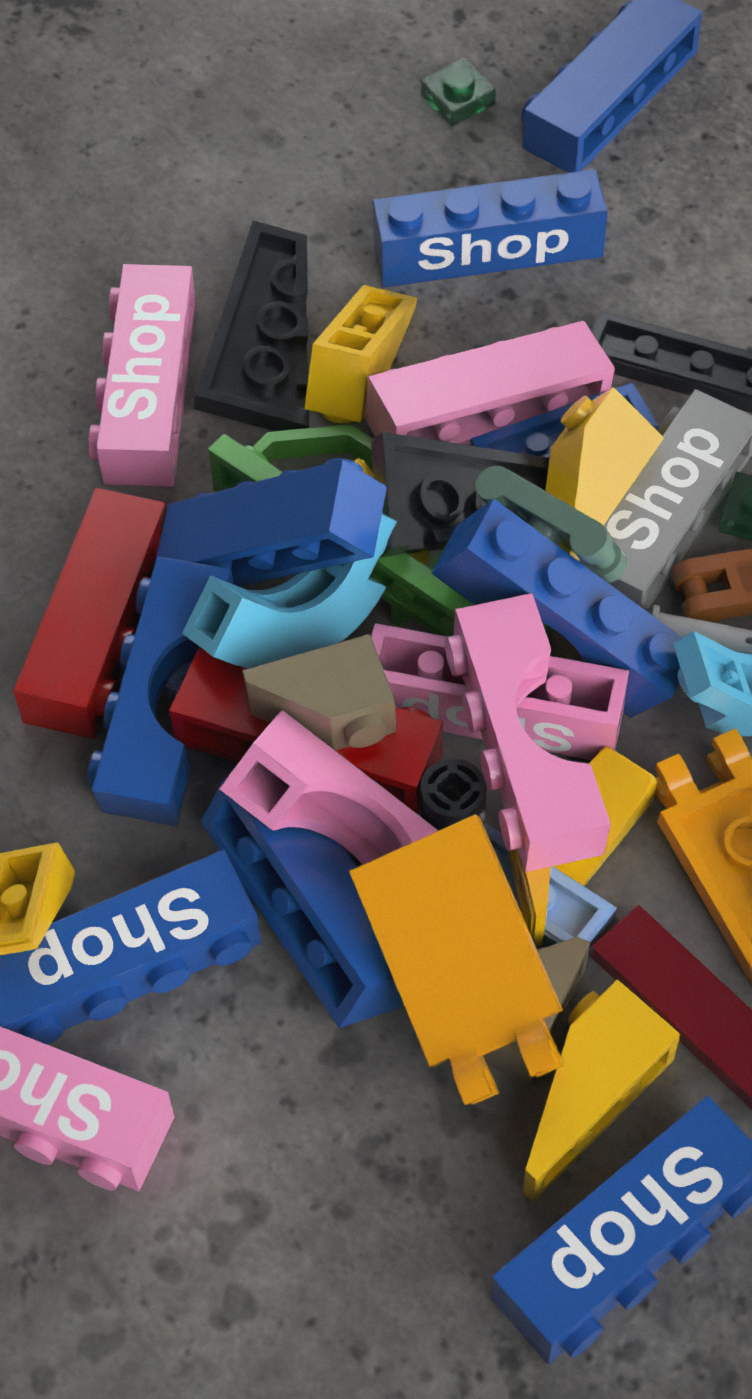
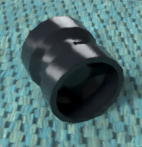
[420,758,487,831]

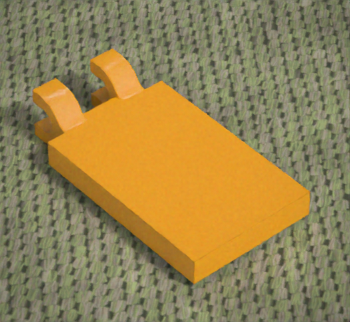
[655,728,752,985]
[349,814,564,1105]

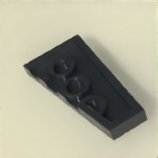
[193,220,309,431]
[371,432,550,558]

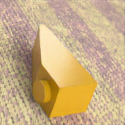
[304,285,417,424]
[546,387,664,561]
[523,979,680,1203]

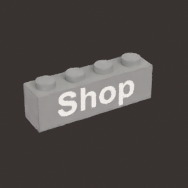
[579,389,752,610]

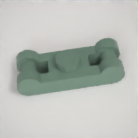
[475,466,627,583]

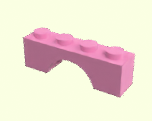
[445,593,611,872]
[219,710,438,865]

